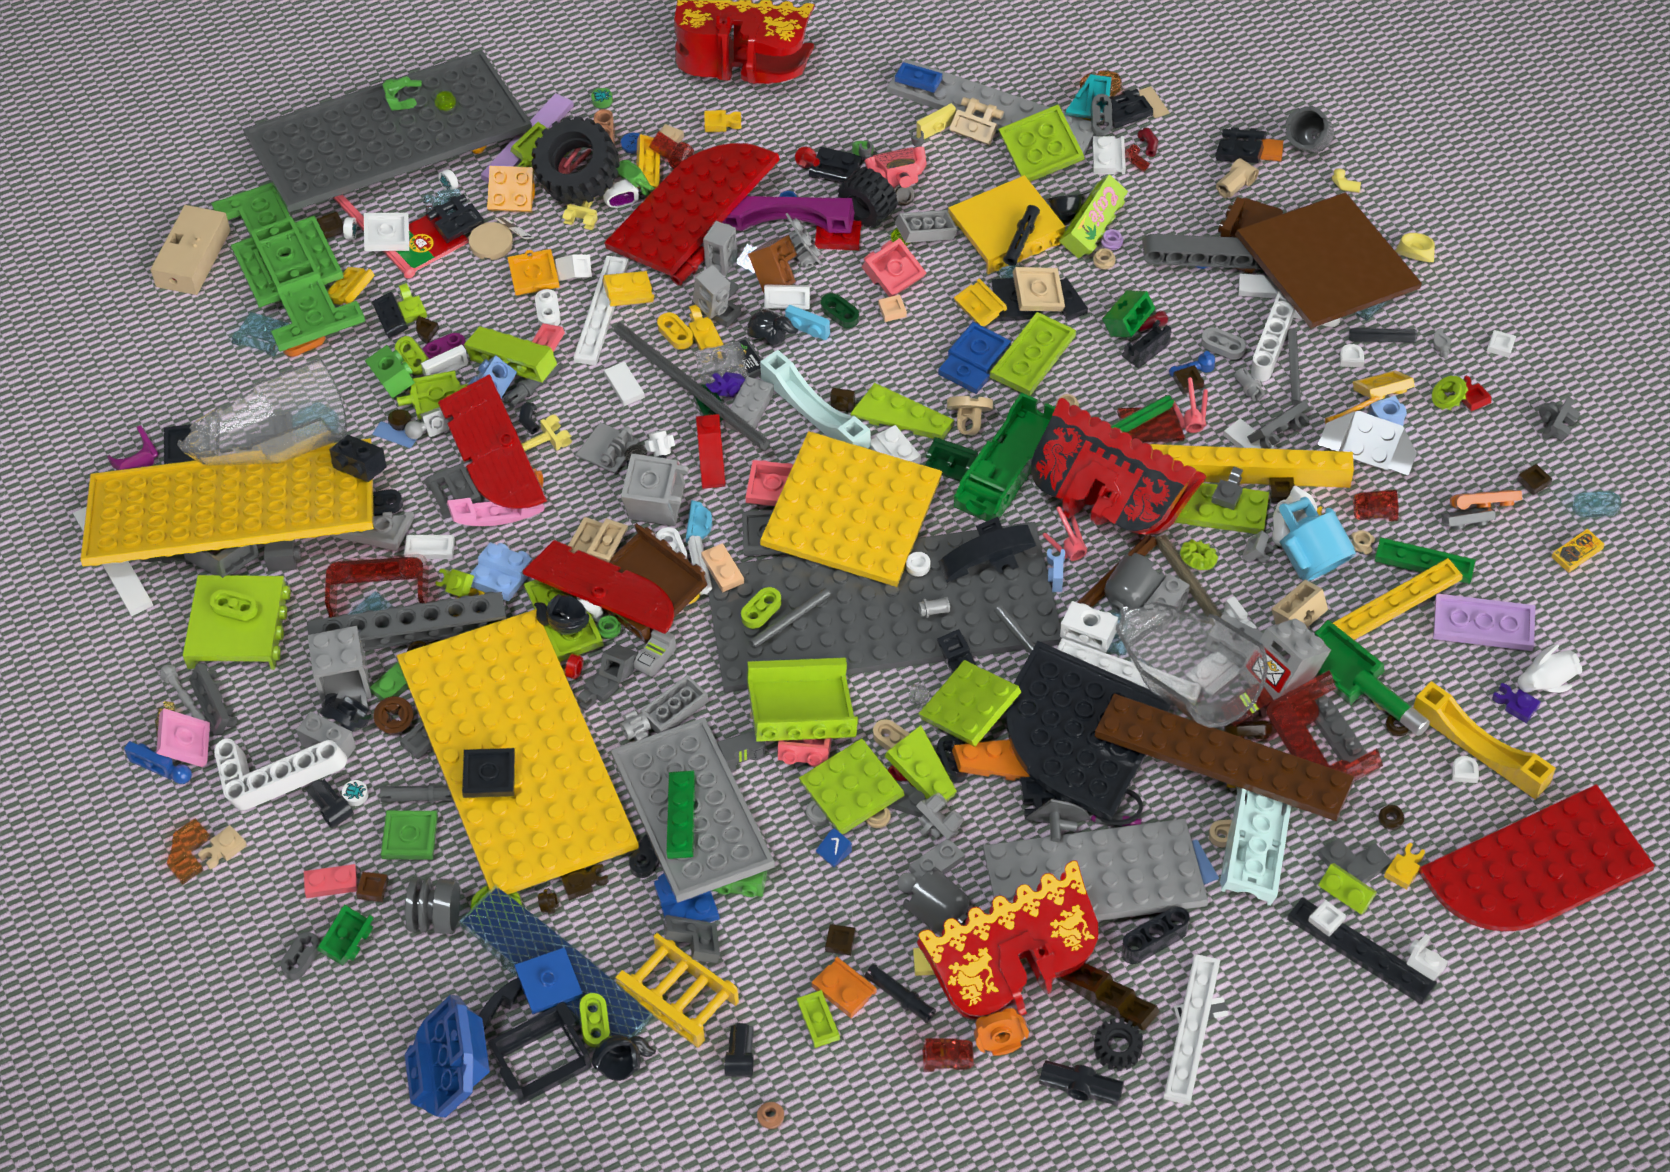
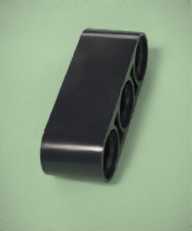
[1121,906,1190,964]

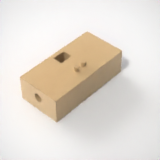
[150,205,231,295]

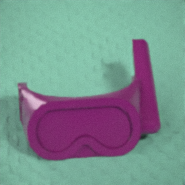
[107,425,159,470]

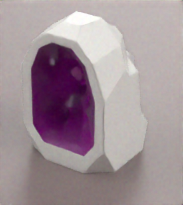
[603,178,639,208]

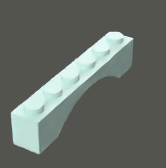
[760,350,871,449]

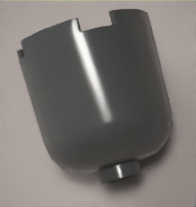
[1285,106,1334,153]
[1104,553,1165,614]
[903,867,969,933]

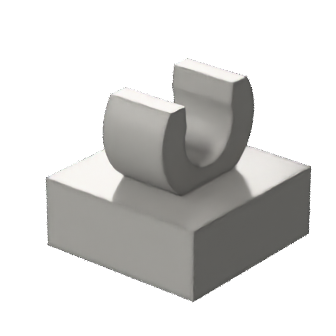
[1242,531,1273,563]

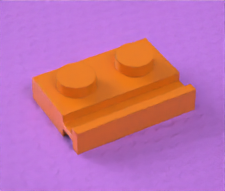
[811,957,877,1018]

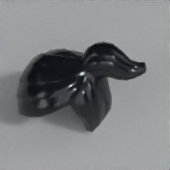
[747,309,798,348]
[534,594,589,635]
[592,1035,656,1081]

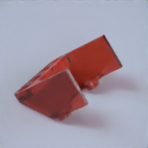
[325,554,429,618]
[1267,670,1383,782]

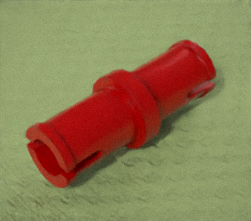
[670,246,705,286]

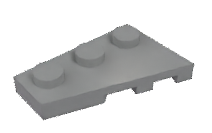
[330,512,414,551]

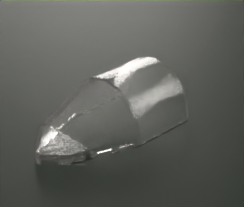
[177,358,347,466]
[1115,602,1268,728]

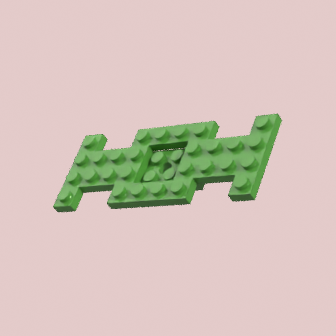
[211,183,365,352]

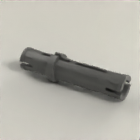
[504,357,563,408]
[380,783,453,803]

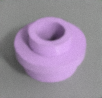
[1101,229,1123,250]

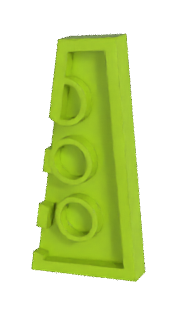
[850,382,954,439]

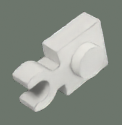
[1223,596,1257,629]

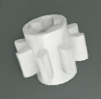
[644,430,675,457]

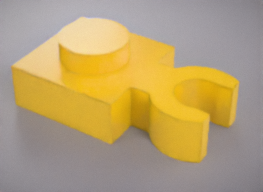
[704,110,741,132]
[1384,842,1425,890]

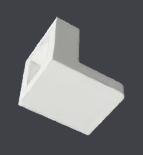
[555,255,592,281]

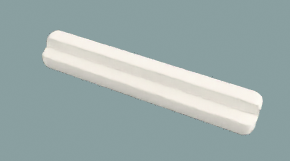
[688,536,712,595]

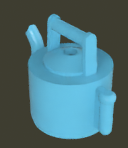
[1279,497,1356,581]

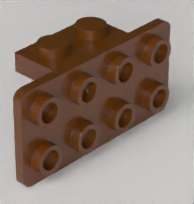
[1218,197,1283,274]

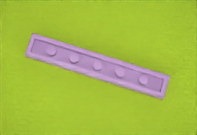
[481,93,574,183]

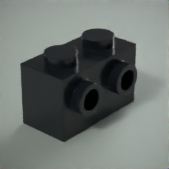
[329,435,387,482]

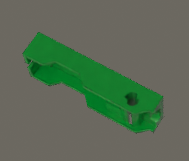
[954,392,1055,521]

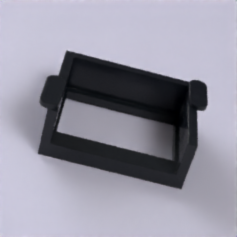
[488,1002,592,1105]

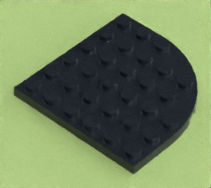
[1006,641,1174,821]

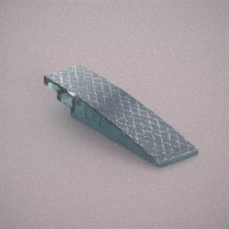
[459,885,654,1038]

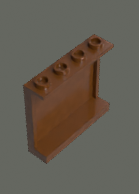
[602,523,708,644]

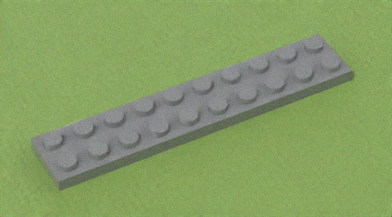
[887,59,1100,155]

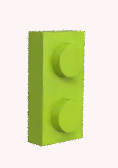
[1318,863,1377,915]
[796,990,840,1048]

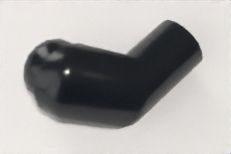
[519,402,540,435]

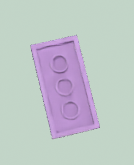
[1433,594,1535,651]

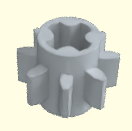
[620,710,651,741]

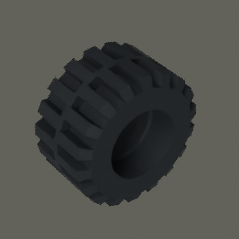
[837,167,898,228]

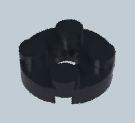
[320,693,371,732]

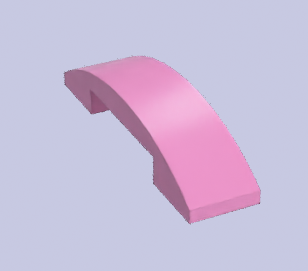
[447,498,544,526]

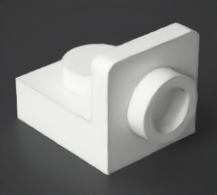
[1407,934,1448,981]

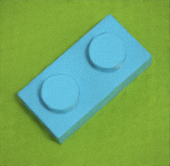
[785,305,830,340]

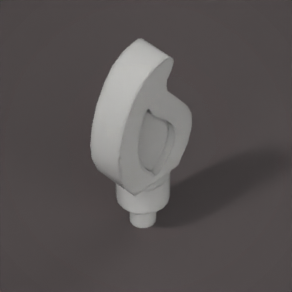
[1433,328,1451,359]

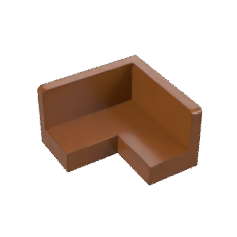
[748,235,797,293]

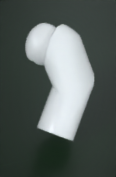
[577,597,604,622]

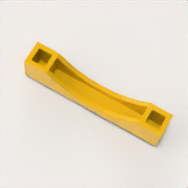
[1413,681,1556,800]

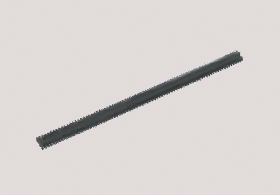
[614,322,771,451]

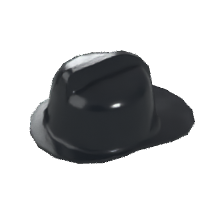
[1045,191,1090,220]

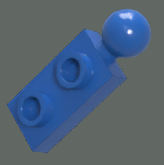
[124,741,192,784]

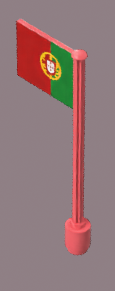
[333,194,469,279]

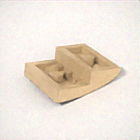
[568,517,628,562]

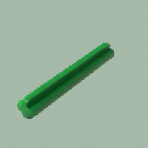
[1111,395,1175,432]

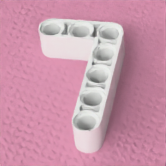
[1251,290,1341,382]
[214,738,347,811]

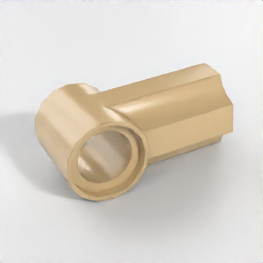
[1216,158,1259,199]

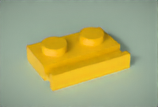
[327,267,375,305]
[602,271,654,306]
[954,278,1007,327]

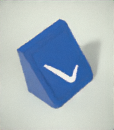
[816,828,852,867]

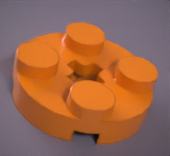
[974,1008,1029,1056]

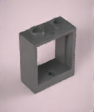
[184,544,259,578]

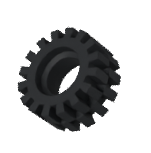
[1094,1018,1143,1071]

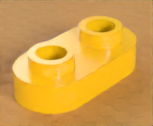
[657,312,693,350]

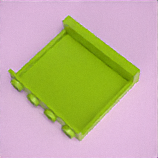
[183,575,291,670]
[746,658,858,742]

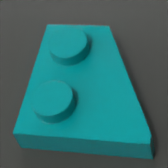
[1065,74,1112,121]

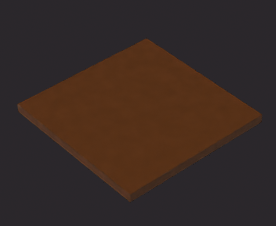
[1236,192,1422,329]

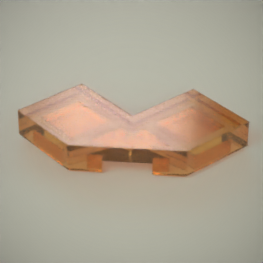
[167,818,211,885]

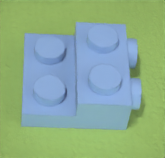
[470,542,532,601]

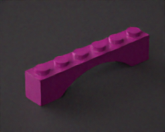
[722,196,855,233]

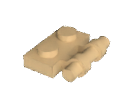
[949,97,1004,146]

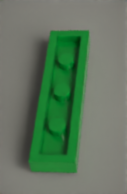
[1374,537,1476,584]
[666,770,695,859]

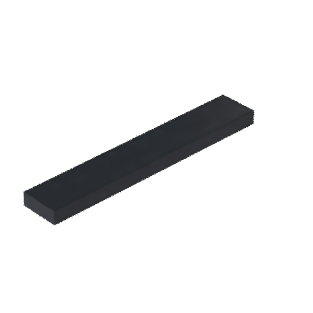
[1287,897,1437,1005]

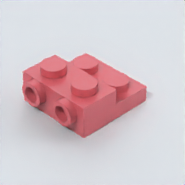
[862,238,926,297]
[745,460,794,506]
[778,738,832,767]

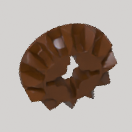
[373,696,414,735]

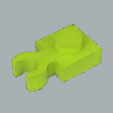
[435,569,474,597]

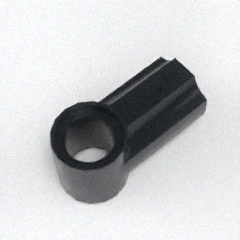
[307,779,354,829]
[725,1023,754,1078]

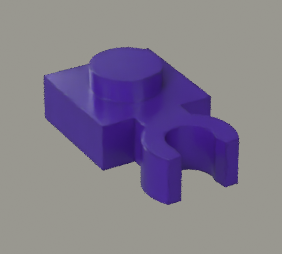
[706,372,745,398]
[1492,683,1541,724]

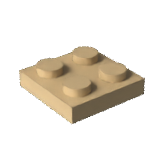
[1013,267,1065,311]

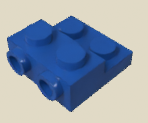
[654,873,719,922]

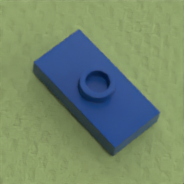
[895,62,942,93]
[938,355,989,394]

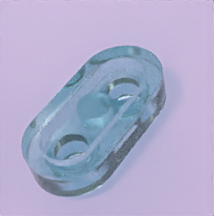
[1572,491,1622,518]

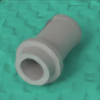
[918,597,950,618]

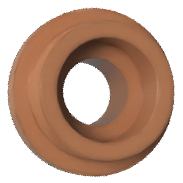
[757,1102,784,1129]

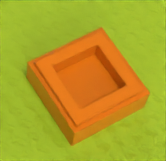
[1260,139,1284,161]

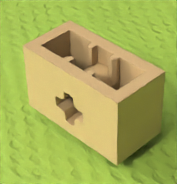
[1271,580,1328,628]

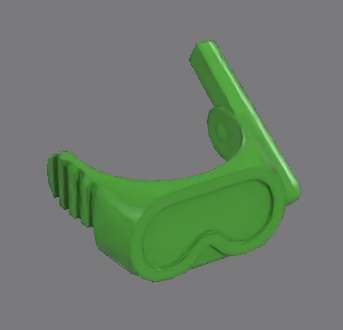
[382,76,422,111]
[616,160,655,196]

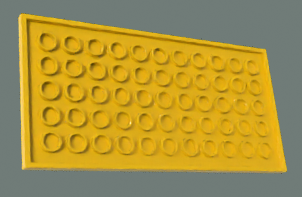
[81,438,373,566]
[396,609,639,897]

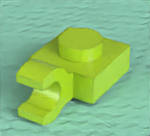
[398,283,427,324]

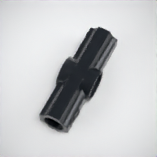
[1039,1060,1124,1106]

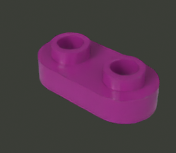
[422,333,466,359]

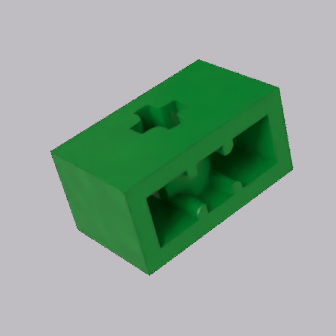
[1102,290,1156,337]

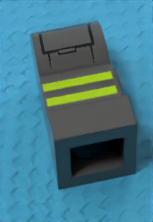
[718,731,766,772]

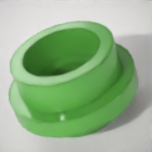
[597,615,621,639]

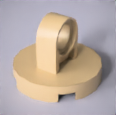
[947,396,993,436]

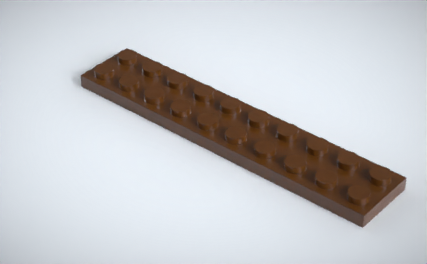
[1095,694,1355,822]

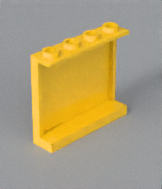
[948,175,1065,274]

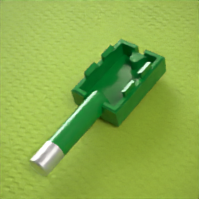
[1315,620,1430,736]

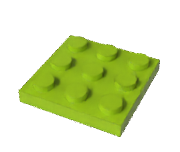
[999,104,1085,182]
[918,660,1021,747]
[799,738,905,835]

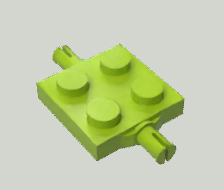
[510,122,570,167]
[397,370,468,420]

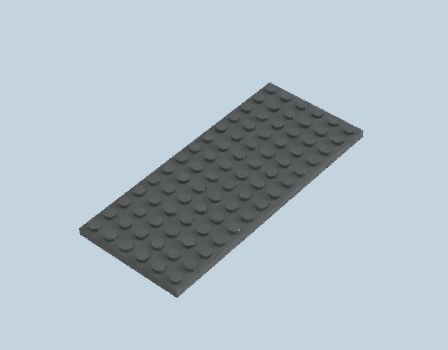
[708,522,1062,693]

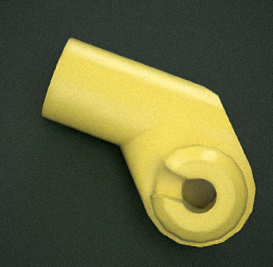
[1332,168,1361,193]

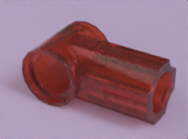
[649,131,694,169]

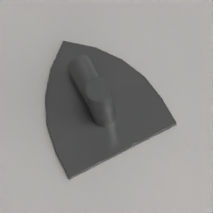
[1026,799,1090,842]

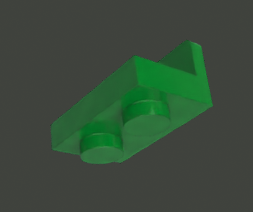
[316,904,374,966]

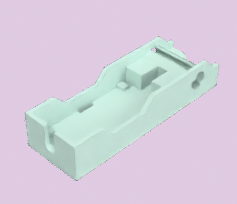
[1220,787,1291,906]

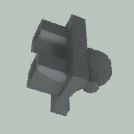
[1539,396,1581,441]

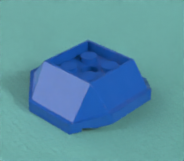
[405,995,490,1118]

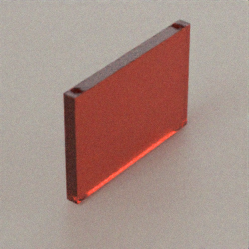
[1117,407,1185,442]

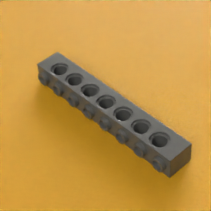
[306,592,506,651]

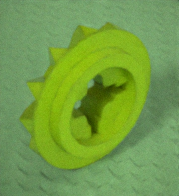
[1432,376,1469,411]
[1180,539,1218,570]

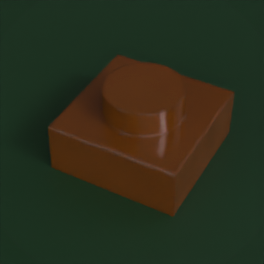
[356,871,389,902]

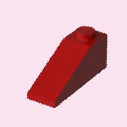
[696,414,726,489]

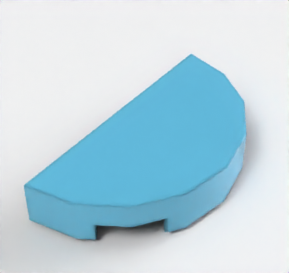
[686,500,712,543]

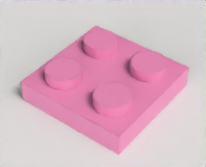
[156,708,210,767]

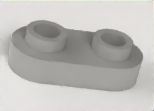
[1201,327,1246,359]

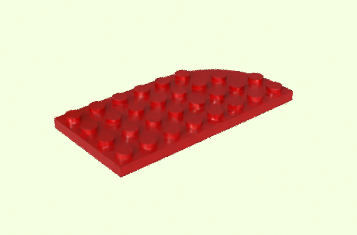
[604,143,780,276]
[1419,784,1655,931]

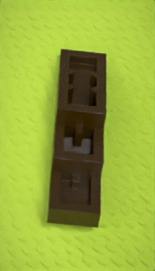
[1056,963,1160,1031]

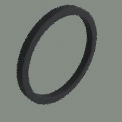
[1094,789,1143,825]

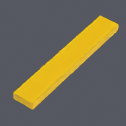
[1333,558,1463,640]

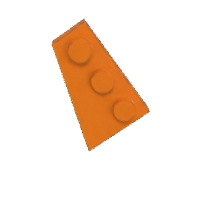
[952,739,1030,781]

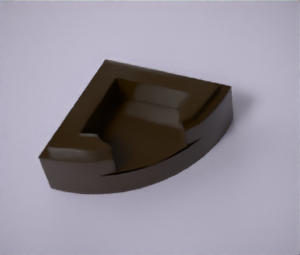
[416,316,439,344]

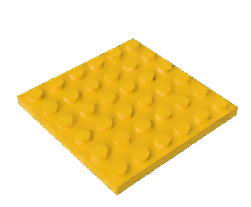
[760,431,942,587]

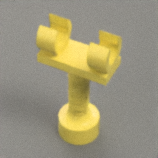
[562,197,598,230]
[522,415,572,451]

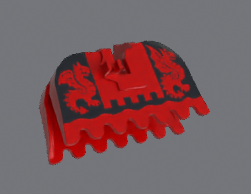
[1031,398,1207,536]

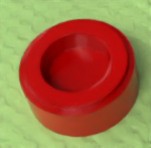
[565,654,583,679]

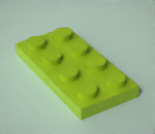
[990,312,1076,396]
[1174,483,1269,534]
[524,579,604,662]

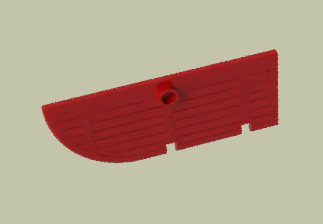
[438,374,547,509]
[523,540,674,634]

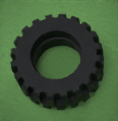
[531,116,620,205]

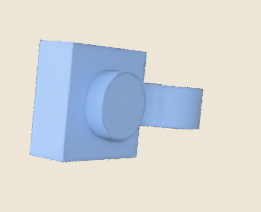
[1047,548,1065,592]

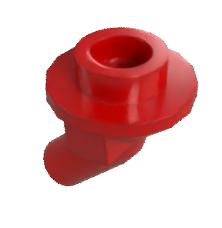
[795,146,820,168]

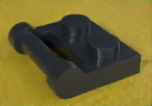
[809,147,862,183]

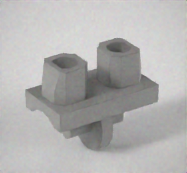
[916,793,964,840]

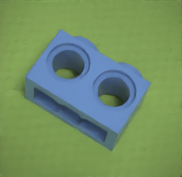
[467,355,517,398]

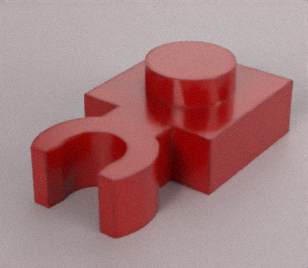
[1461,375,1492,412]

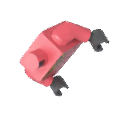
[858,130,926,188]

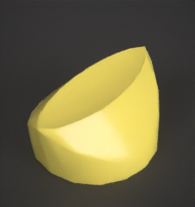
[1395,233,1435,262]

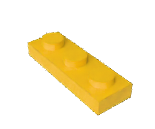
[636,134,660,189]

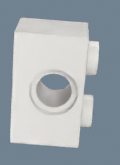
[1060,601,1118,653]

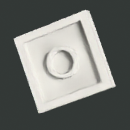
[364,213,409,251]

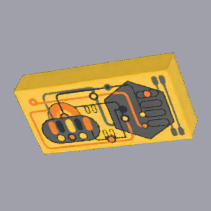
[1551,529,1605,573]

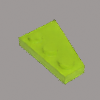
[884,725,957,801]

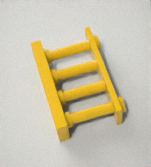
[615,933,739,1048]

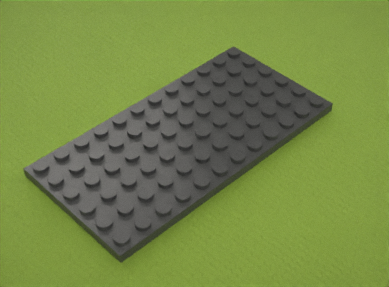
[243,50,532,213]

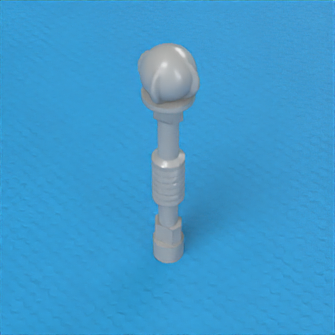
[160,665,207,721]

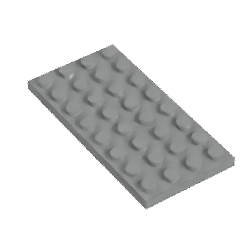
[611,717,775,903]
[983,819,1208,921]

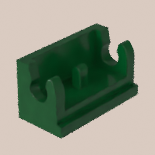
[925,437,978,482]

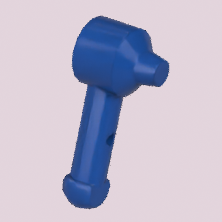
[1169,351,1215,377]

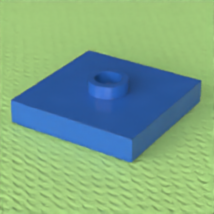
[948,322,1011,374]
[514,947,583,1015]

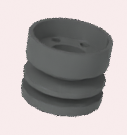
[404,877,460,934]

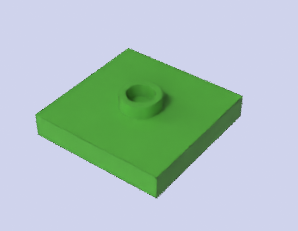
[381,810,438,860]

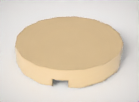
[469,222,513,260]

